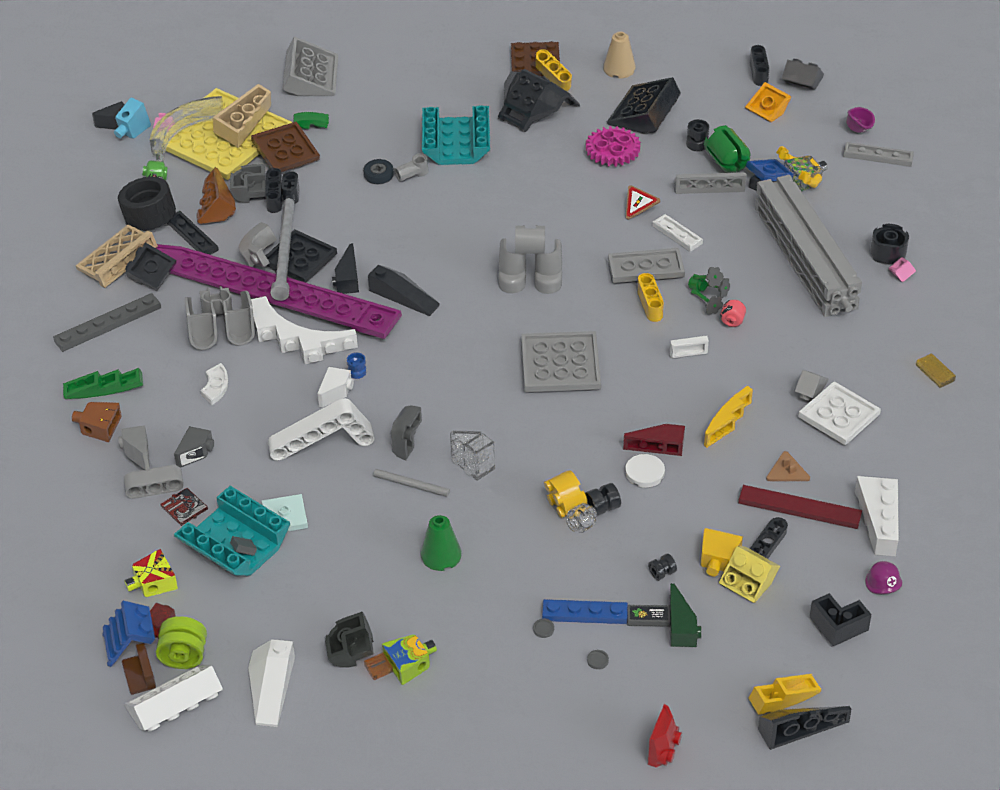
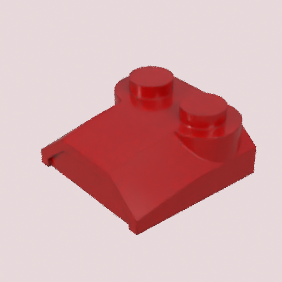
[648,704,682,768]

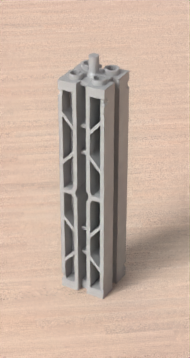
[755,175,862,317]

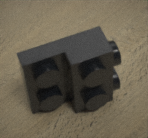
[125,242,176,291]

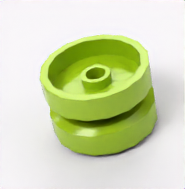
[156,616,207,669]

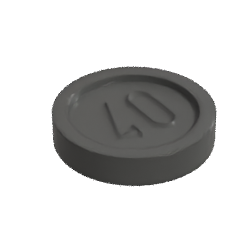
[533,619,554,638]
[587,650,609,669]

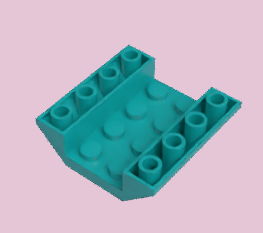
[422,105,490,165]
[174,485,290,576]

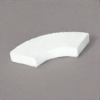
[200,363,228,405]

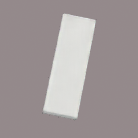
[653,214,703,252]

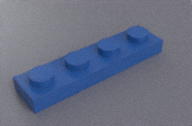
[542,599,628,624]

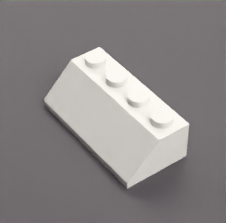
[124,664,223,732]

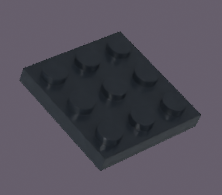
[265,229,337,283]

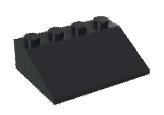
[607,77,681,133]

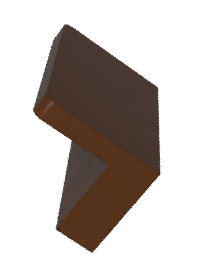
[122,643,156,695]

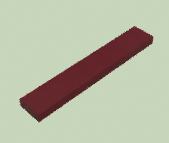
[738,485,862,529]

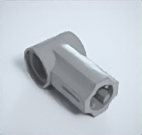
[394,154,429,181]

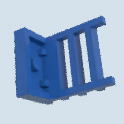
[102,600,155,667]

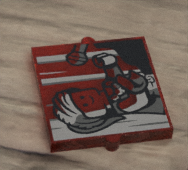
[160,488,208,526]

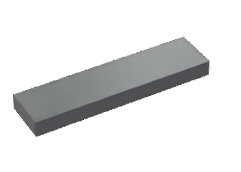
[843,142,914,167]

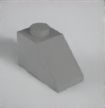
[795,370,829,401]

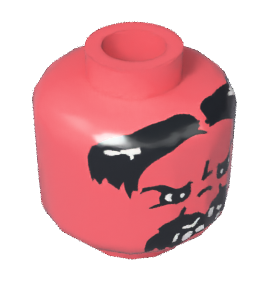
[720,300,746,327]

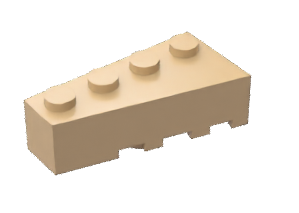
[213,84,271,148]

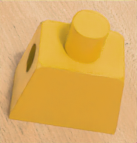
[701,528,743,576]

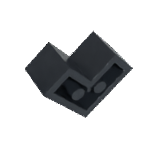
[809,593,872,647]

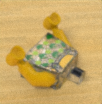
[776,146,828,192]

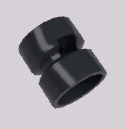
[686,119,710,152]
[585,483,621,517]

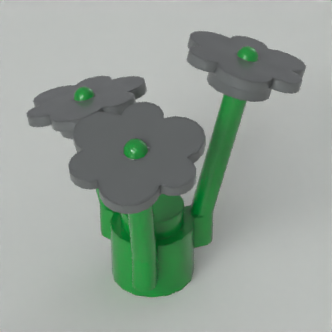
[688,267,730,315]

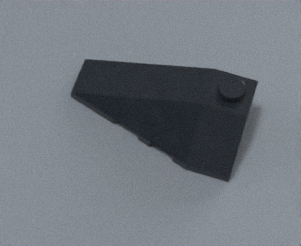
[368,265,440,316]

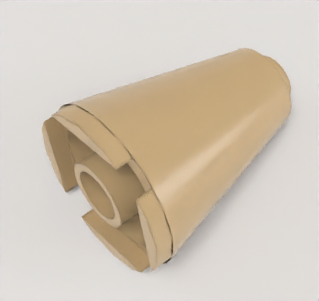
[603,31,636,79]

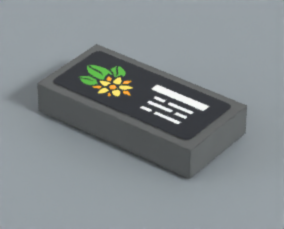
[627,605,670,627]

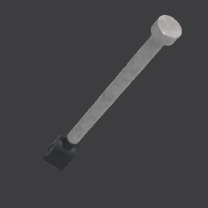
[271,171,300,301]

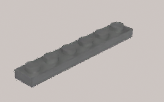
[53,293,161,352]

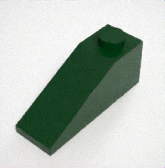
[670,583,701,647]

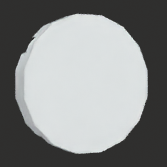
[625,454,665,488]

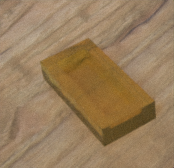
[916,353,956,388]

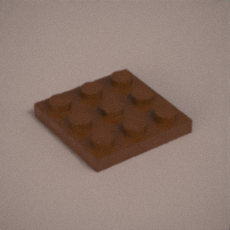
[511,41,560,76]
[251,121,320,172]

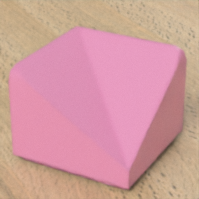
[889,257,916,282]

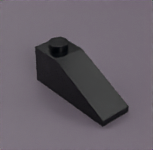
[332,243,359,294]

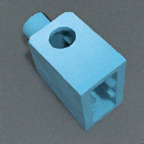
[114,97,151,139]

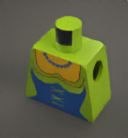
[382,634,437,685]

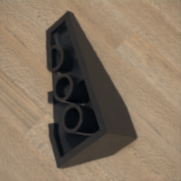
[758,706,852,750]

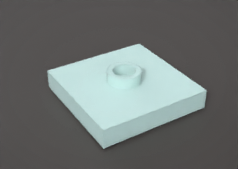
[262,494,308,532]

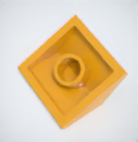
[745,82,791,123]

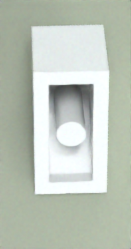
[318,367,354,407]

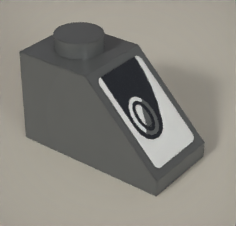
[174,426,214,468]

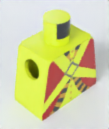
[124,549,178,597]

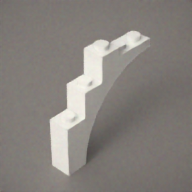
[251,296,358,364]

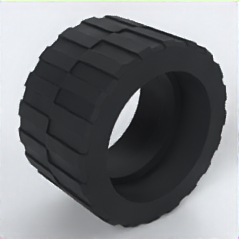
[117,176,176,231]

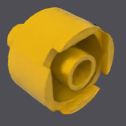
[544,470,587,518]

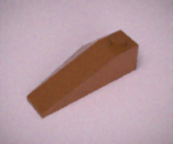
[197,167,236,224]

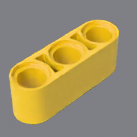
[535,49,572,91]
[637,273,664,322]

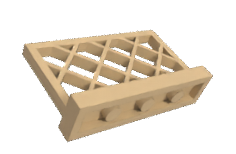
[75,225,158,288]

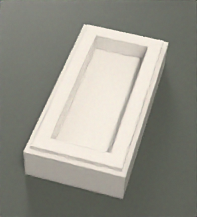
[670,336,709,359]

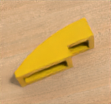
[748,674,822,715]

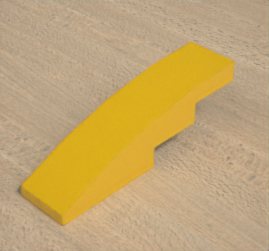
[704,385,753,448]

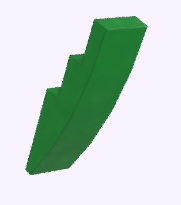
[63,368,143,399]

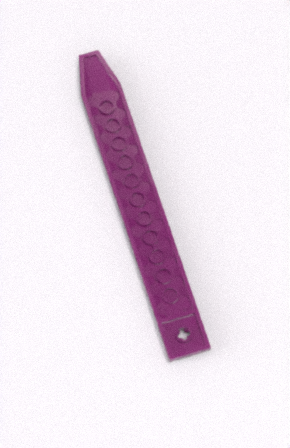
[156,244,402,339]

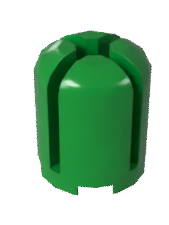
[704,125,751,173]

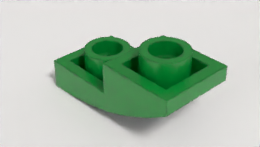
[293,112,329,129]

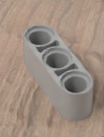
[124,465,183,499]

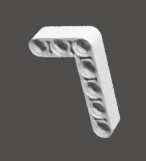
[268,398,374,460]

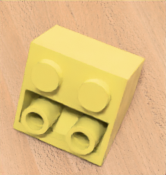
[719,546,780,603]

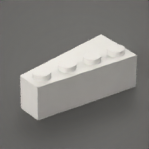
[855,476,899,557]

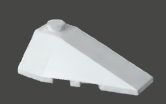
[248,639,295,727]

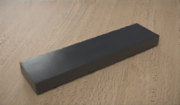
[167,211,219,255]

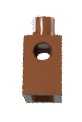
[72,402,122,442]

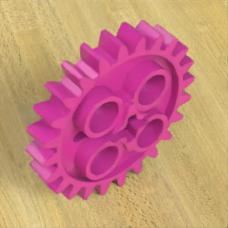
[586,126,640,167]

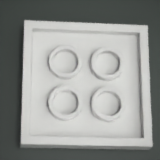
[798,381,881,445]

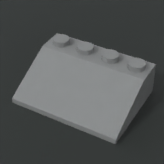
[282,37,338,96]

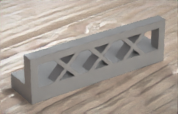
[674,173,746,194]

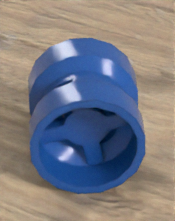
[347,352,366,379]

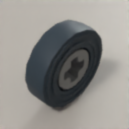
[363,159,394,184]

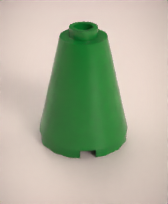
[421,515,462,571]

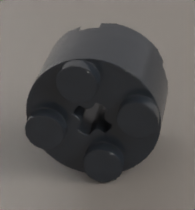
[870,224,909,264]

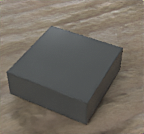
[230,536,257,555]

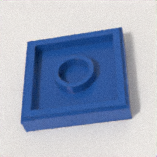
[746,159,794,181]

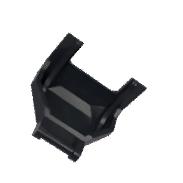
[498,69,580,132]

